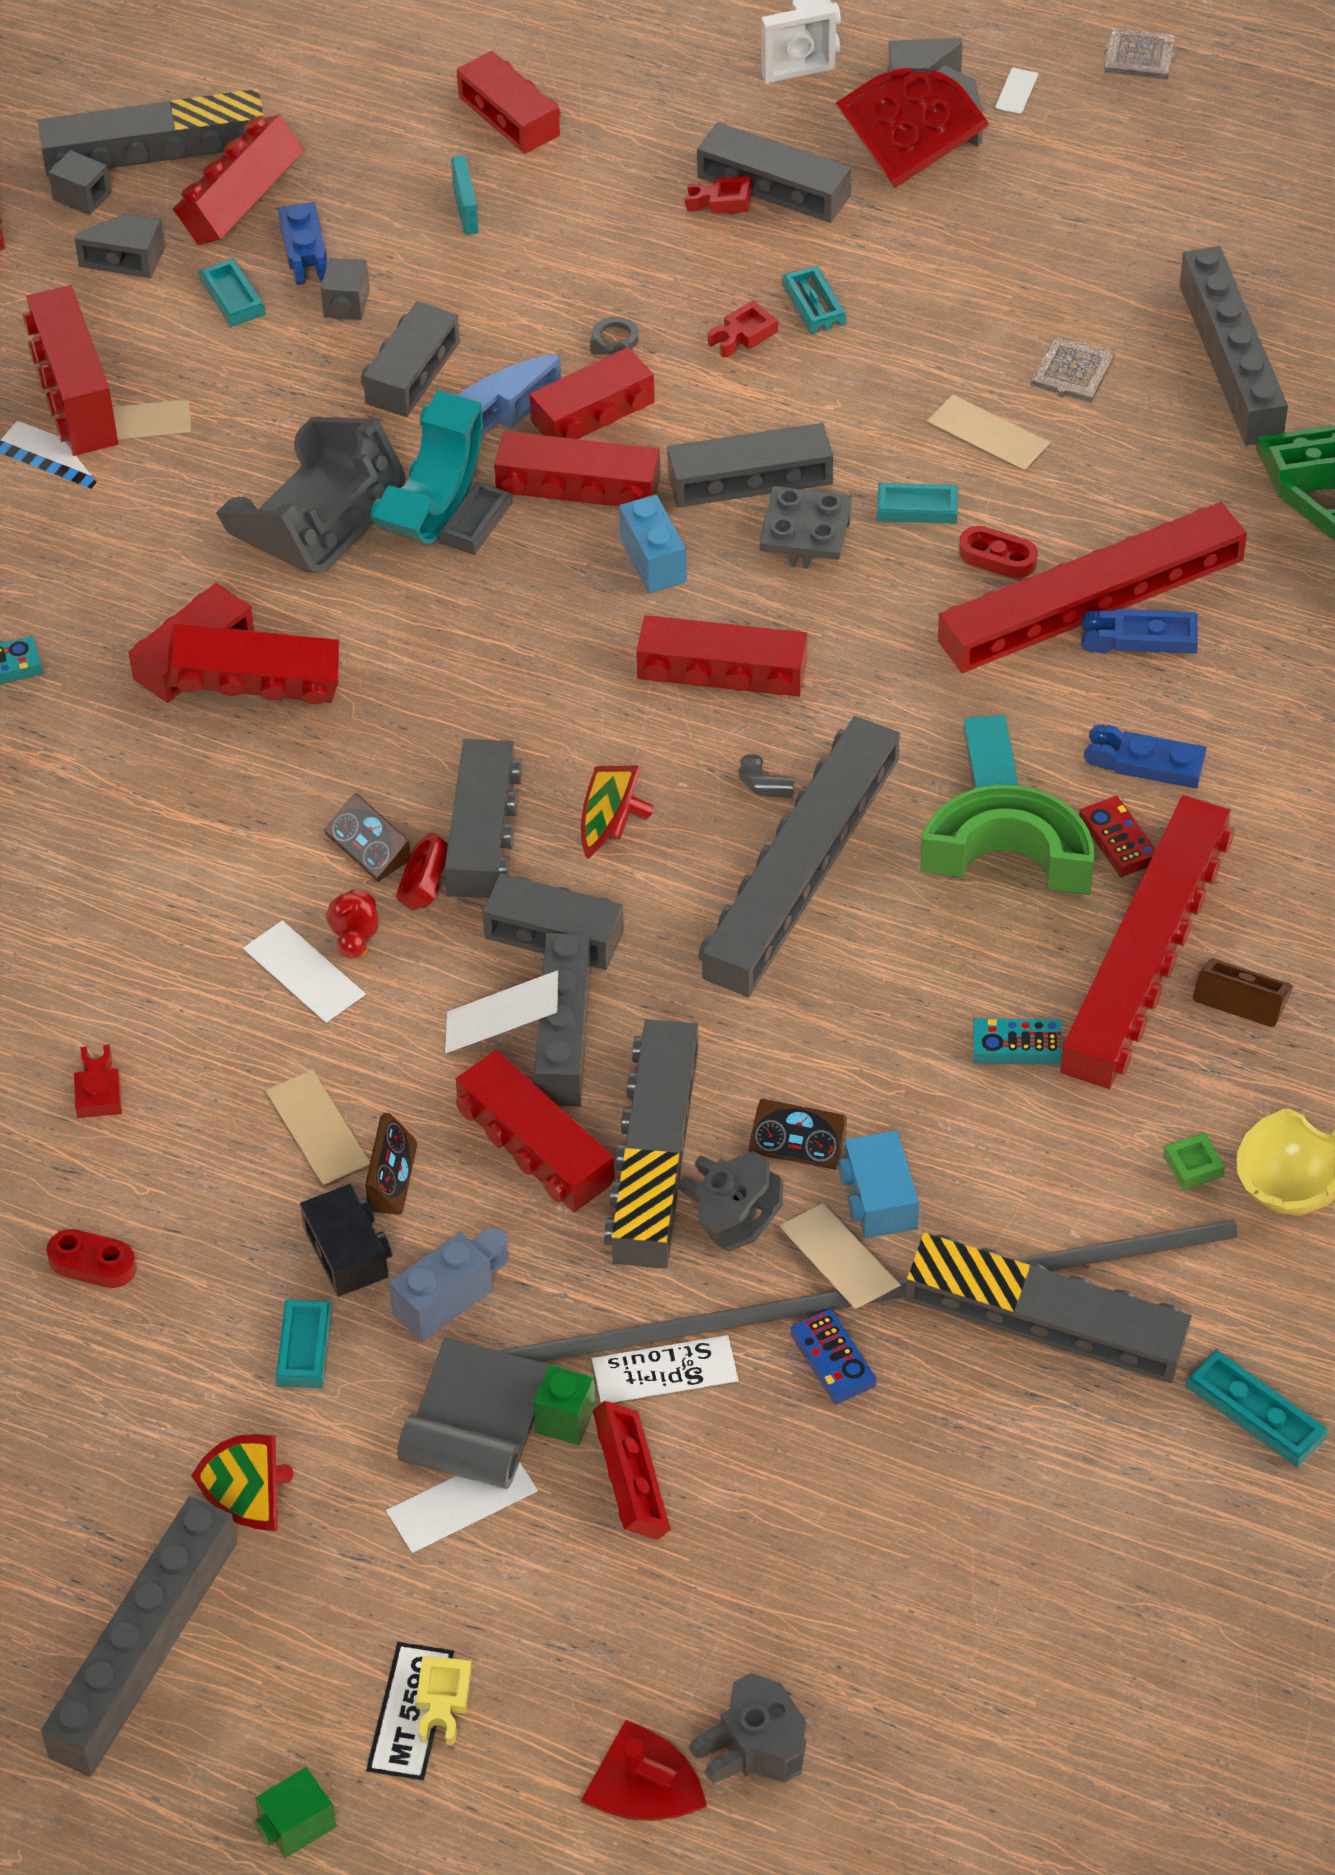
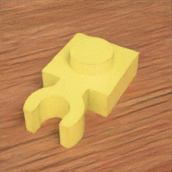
[416,1656,472,1746]

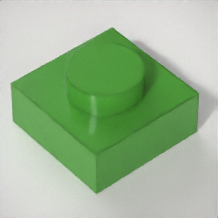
[1163,1132,1225,1191]

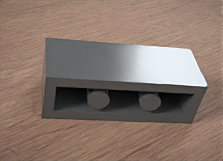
[361,301,460,417]
[482,873,624,970]

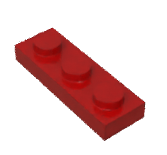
[592,1400,671,1540]

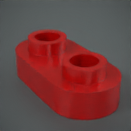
[959,526,1038,578]
[396,833,448,910]
[46,1229,137,1288]

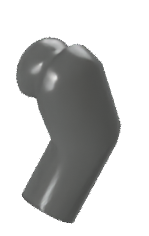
[738,754,794,798]

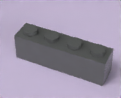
[697,122,851,223]
[667,423,833,508]
[445,739,522,898]
[534,933,591,1107]

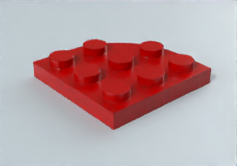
[836,68,989,188]

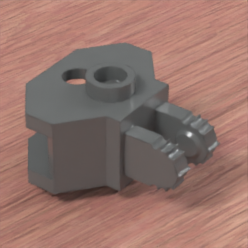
[678,1151,783,1252]
[688,1673,806,1783]

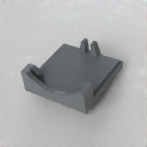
[760,486,852,568]

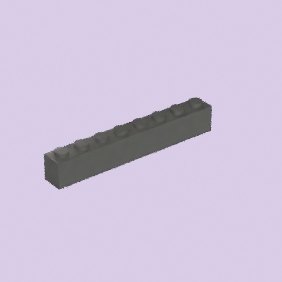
[698,716,900,997]

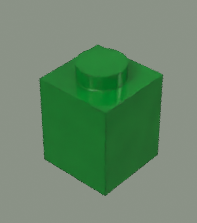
[533,1365,596,1445]
[254,1766,337,1858]

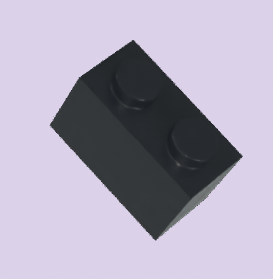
[300,1183,392,1297]

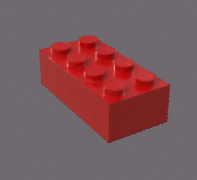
[22,285,119,456]

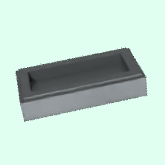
[439,481,512,555]

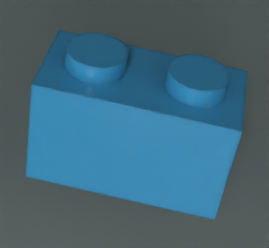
[619,494,687,593]
[838,1130,919,1238]

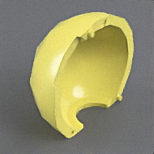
[1237,1109,1335,1216]

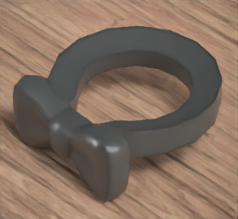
[590,317,638,354]

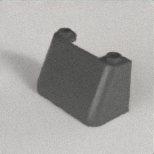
[216,417,405,573]

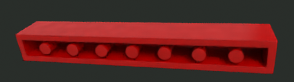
[938,502,1247,673]
[1060,794,1235,1089]

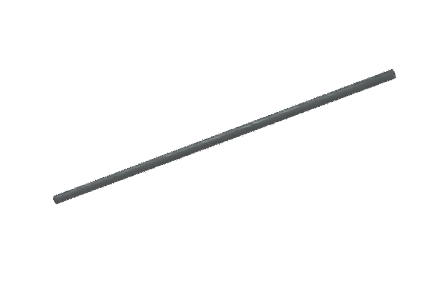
[499,1220,1237,1362]

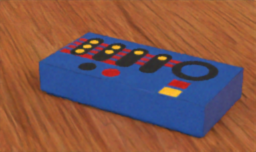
[790,1309,876,1405]

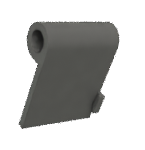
[397,1337,550,1489]

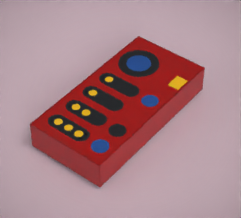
[1079,795,1156,878]

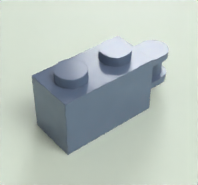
[389,1228,509,1342]

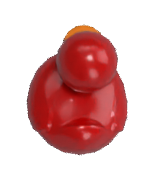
[326,889,379,959]

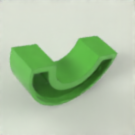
[920,785,1094,895]

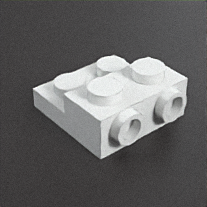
[761,0,841,83]

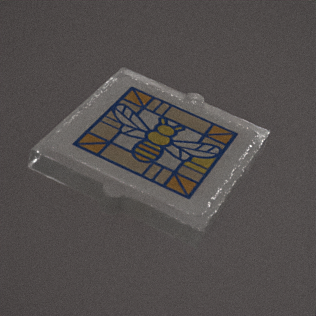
[1104,28,1176,80]
[1031,336,1115,403]

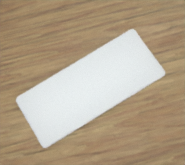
[995,67,1038,114]

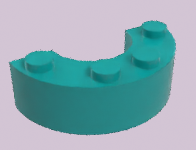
[371,390,483,544]

